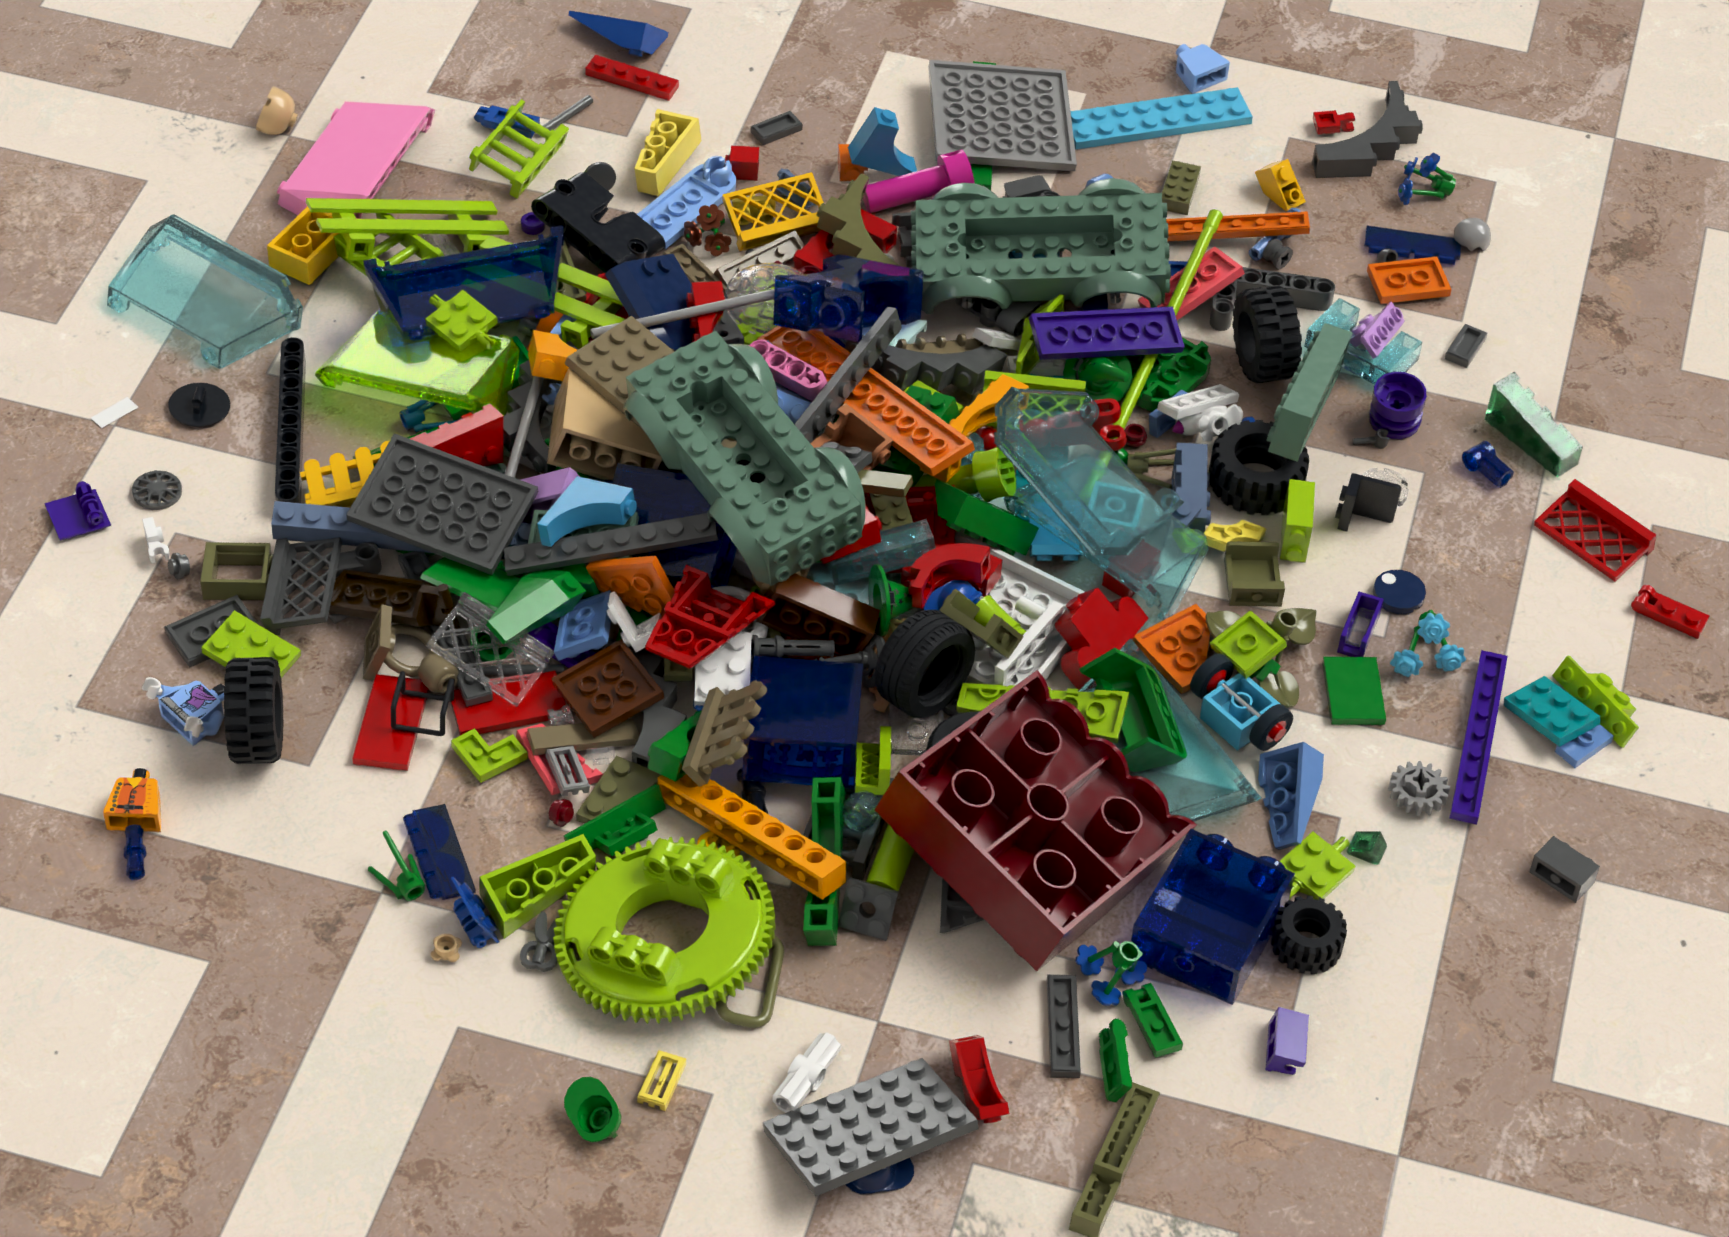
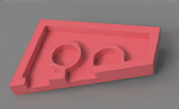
[516,723,603,795]

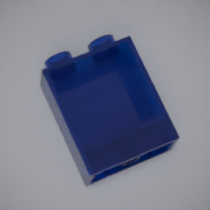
[1131,828,1295,1005]

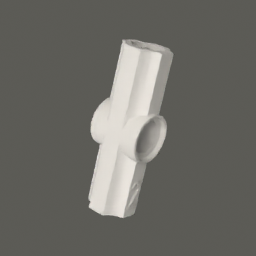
[773,1032,841,1113]

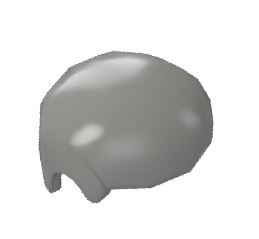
[1454,218,1491,251]

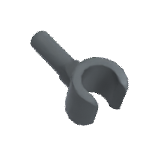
[1353,428,1390,449]

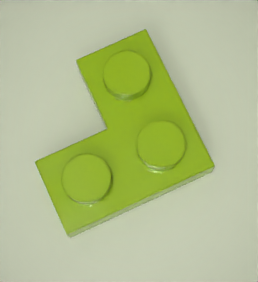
[451,728,528,783]

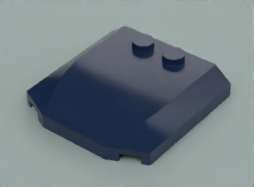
[605,254,695,352]

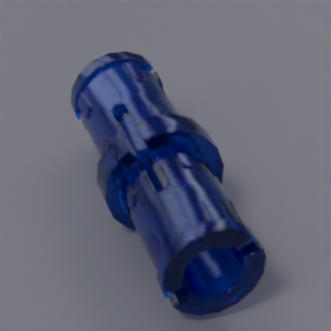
[123,824,147,880]

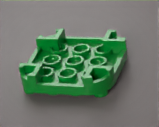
[1124,337,1211,412]

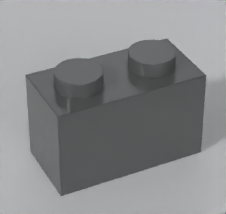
[1529,836,1600,903]

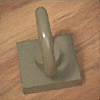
[363,605,440,681]

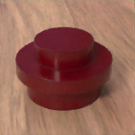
[1124,424,1147,447]
[549,799,574,827]

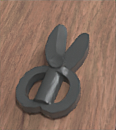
[520,911,560,972]

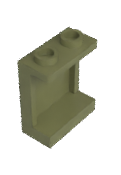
[1224,541,1285,607]
[939,589,1024,659]

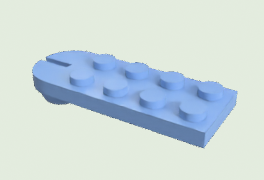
[637,156,736,249]

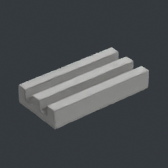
[546,746,590,797]

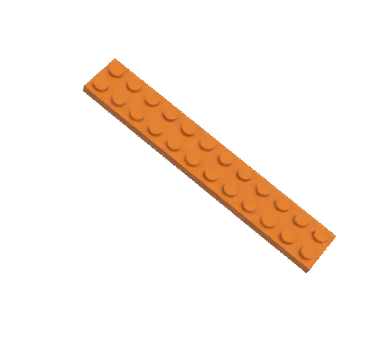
[757,314,975,476]

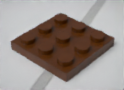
[551,639,665,738]

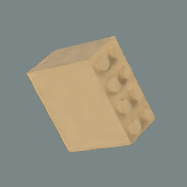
[547,368,662,492]

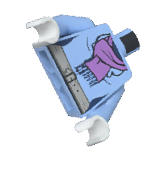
[141,677,224,746]

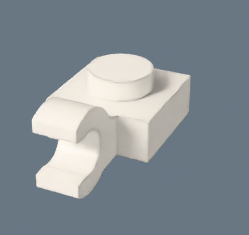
[142,517,170,563]

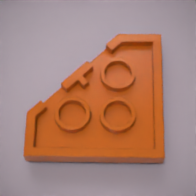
[586,556,674,617]
[1132,604,1210,694]

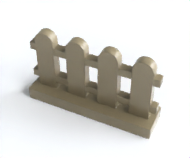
[682,680,767,787]

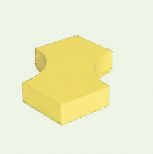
[1200,520,1266,552]

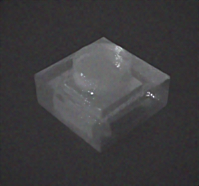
[585,746,615,766]

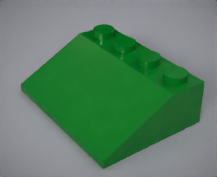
[420,557,526,612]

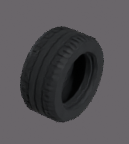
[874,610,976,718]

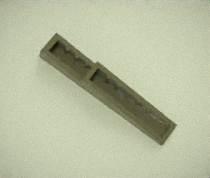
[1069,1082,1160,1237]

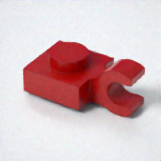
[1313,110,1355,135]

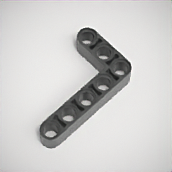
[1210,267,1335,331]

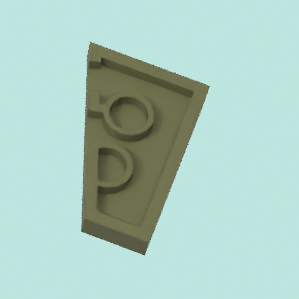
[576,755,661,824]

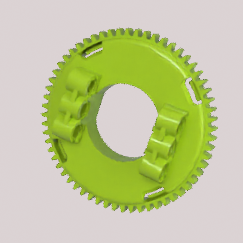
[553,837,776,1024]

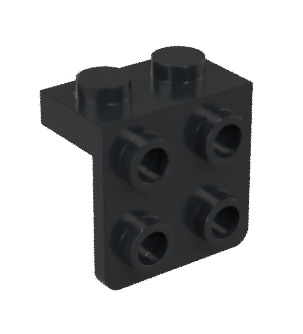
[1335,473,1402,532]

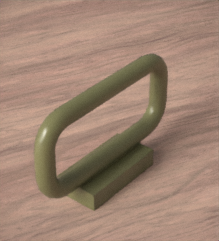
[705,935,784,1028]

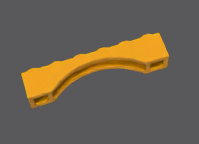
[920,374,1029,483]

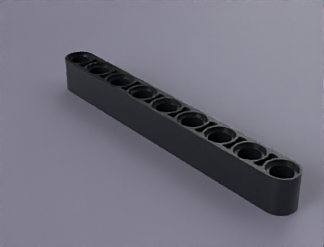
[275,337,306,503]

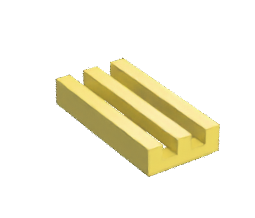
[637,1050,686,1111]

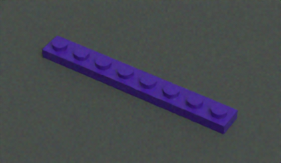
[1449,650,1508,825]

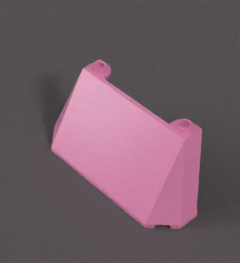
[277,102,435,219]

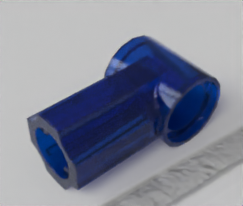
[1462,441,1514,488]

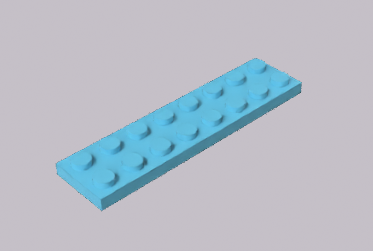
[1070,87,1253,150]

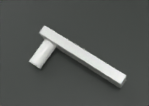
[994,596,1063,686]

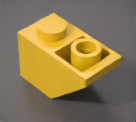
[1255,159,1306,212]

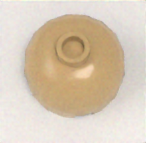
[256,86,298,135]

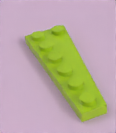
[956,683,1129,744]

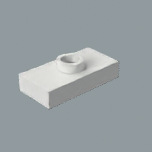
[972,327,1021,351]

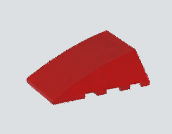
[645,565,775,669]

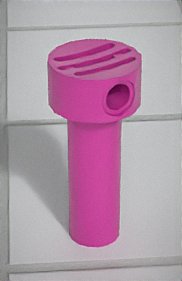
[863,149,975,213]

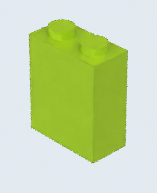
[1280,479,1315,563]

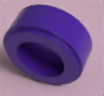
[521,212,545,235]

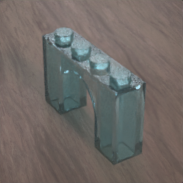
[1304,298,1422,385]

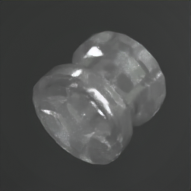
[547,705,575,726]

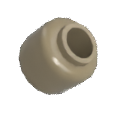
[418,653,459,693]

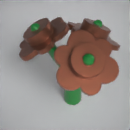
[684,204,732,256]

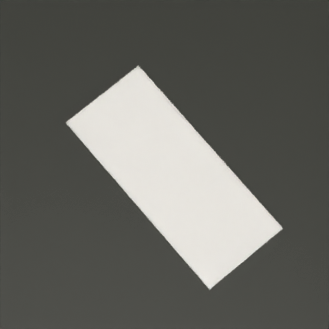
[91,397,138,428]

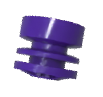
[1369,371,1427,439]

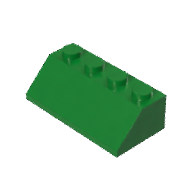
[935,479,1039,556]

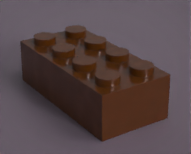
[756,573,880,657]

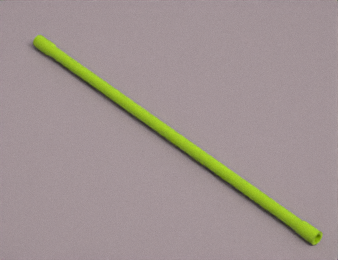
[1075,209,1223,519]

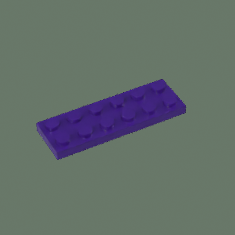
[1029,307,1185,360]

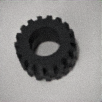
[1271,896,1347,974]

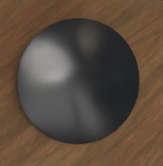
[168,383,230,427]

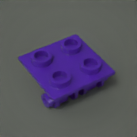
[45,481,111,541]

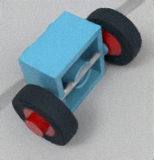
[1190,654,1293,751]

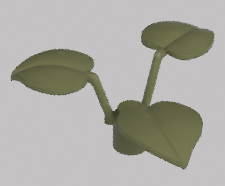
[1205,608,1316,708]

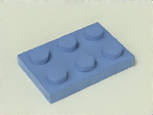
[554,590,612,661]

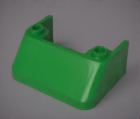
[1079,648,1187,772]

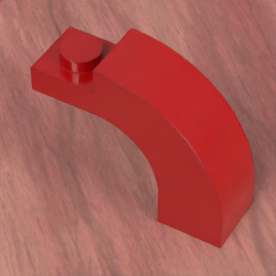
[909,543,991,609]

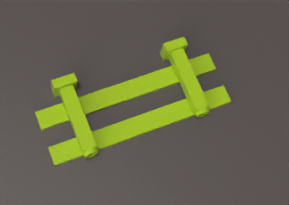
[306,198,510,261]
[454,235,625,349]

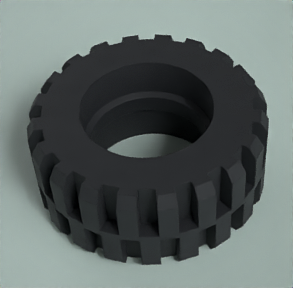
[1232,285,1302,383]
[1208,420,1309,516]
[224,657,284,764]

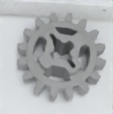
[1388,761,1450,816]

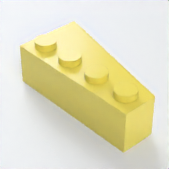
[634,109,702,196]

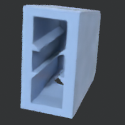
[1176,44,1230,94]

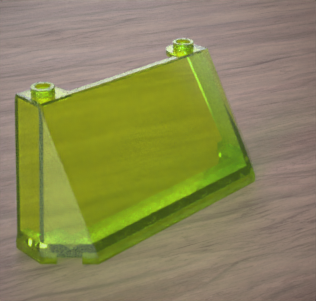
[315,310,520,416]

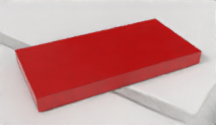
[451,670,568,735]
[352,674,429,771]

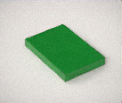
[1322,657,1386,725]

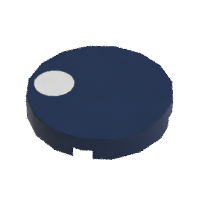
[1372,570,1426,614]

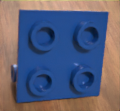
[451,877,499,948]

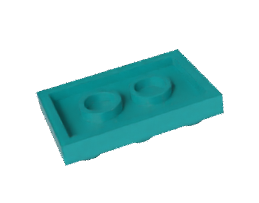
[1504,676,1601,747]

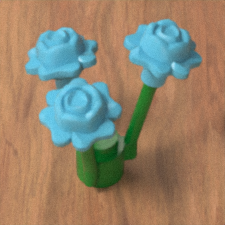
[1390,610,1466,677]

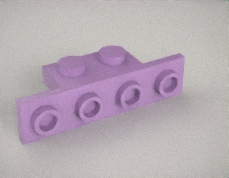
[1349,301,1405,359]

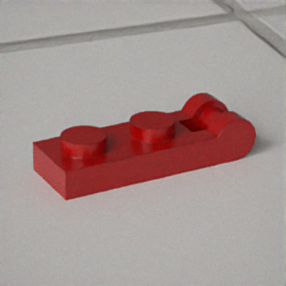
[1631,585,1710,639]

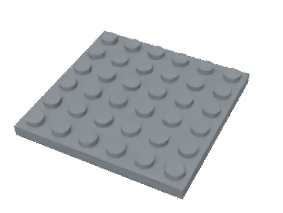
[928,60,1077,171]

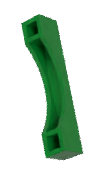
[803,777,845,946]

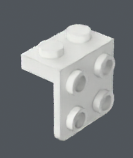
[607,591,662,652]

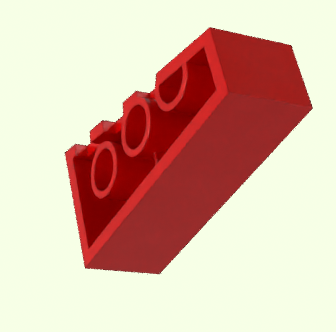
[410,404,504,466]

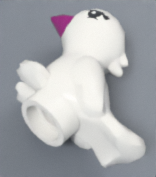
[1173,404,1243,442]

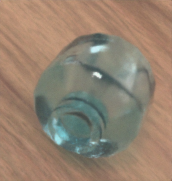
[842,790,880,832]

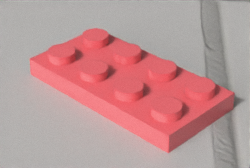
[1138,247,1245,320]

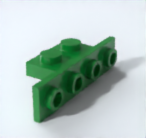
[563,784,666,856]

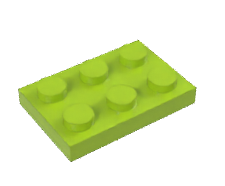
[202,610,301,678]

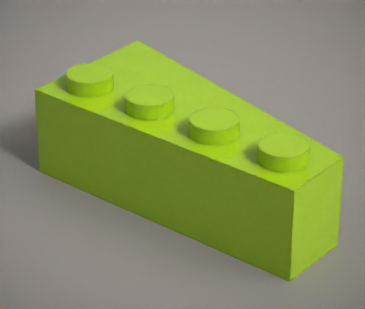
[479,834,596,939]

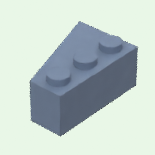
[1171,443,1211,536]

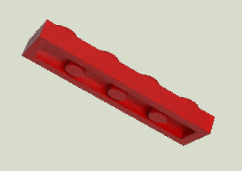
[585,55,679,101]

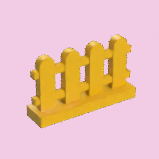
[300,441,390,508]

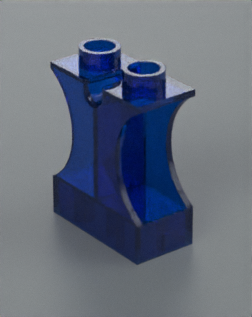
[773,254,924,343]

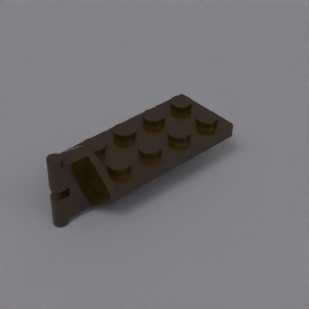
[320,569,460,632]

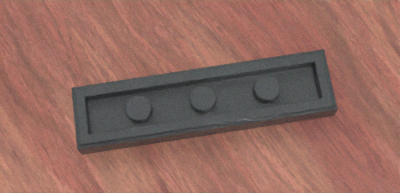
[1047,974,1081,1078]

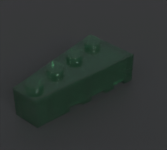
[1485,372,1583,478]

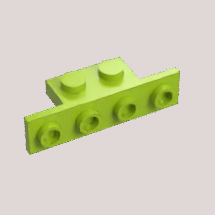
[1552,656,1639,748]

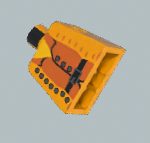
[103,768,161,832]

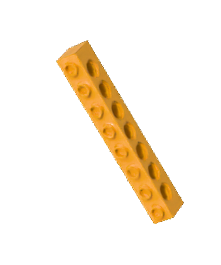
[657,774,846,900]

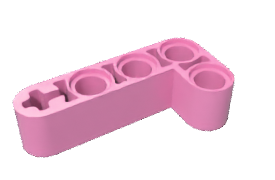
[749,340,827,402]

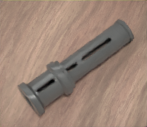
[751,635,835,660]

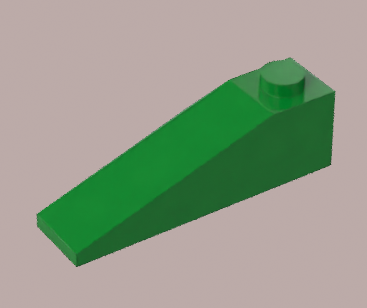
[486,570,586,645]

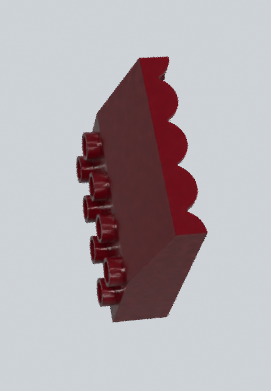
[875,670,1197,971]

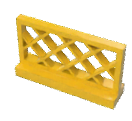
[722,172,824,252]

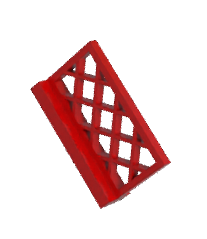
[1534,479,1656,582]

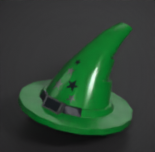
[1063,356,1133,406]
[868,564,914,637]

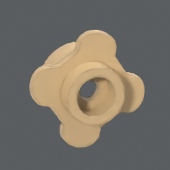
[431,934,462,962]

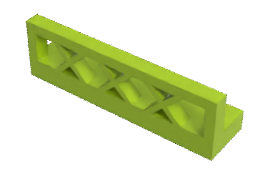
[855,726,891,795]

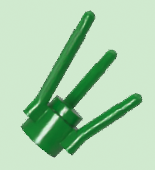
[368,830,426,901]

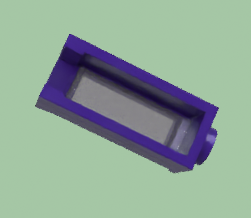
[1337,591,1384,657]

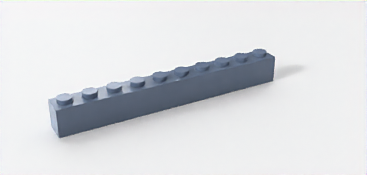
[271,501,532,559]

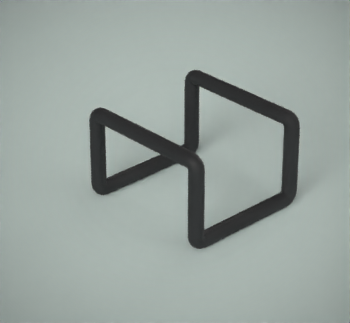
[390,671,454,736]

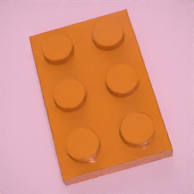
[1367,257,1452,304]

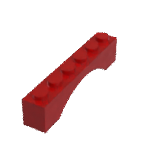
[686,281,725,342]

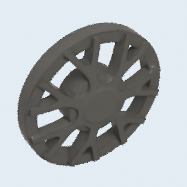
[132,470,182,510]

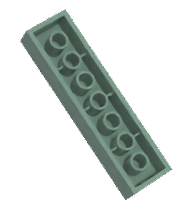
[1267,323,1353,462]

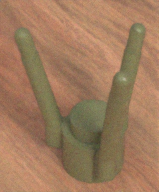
[1127,448,1176,489]

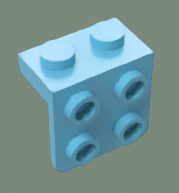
[1029,504,1085,561]

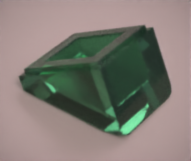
[1347,831,1387,865]

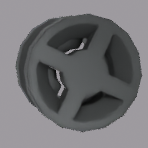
[1262,238,1293,269]

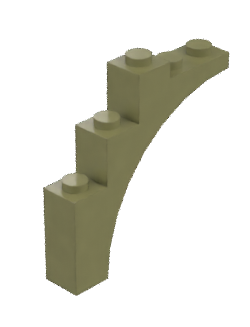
[817,173,912,306]

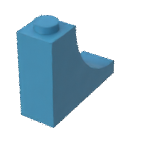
[848,107,917,176]
[537,476,637,547]

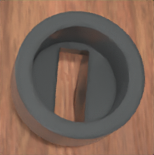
[1377,249,1398,263]

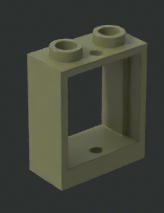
[200,542,273,600]

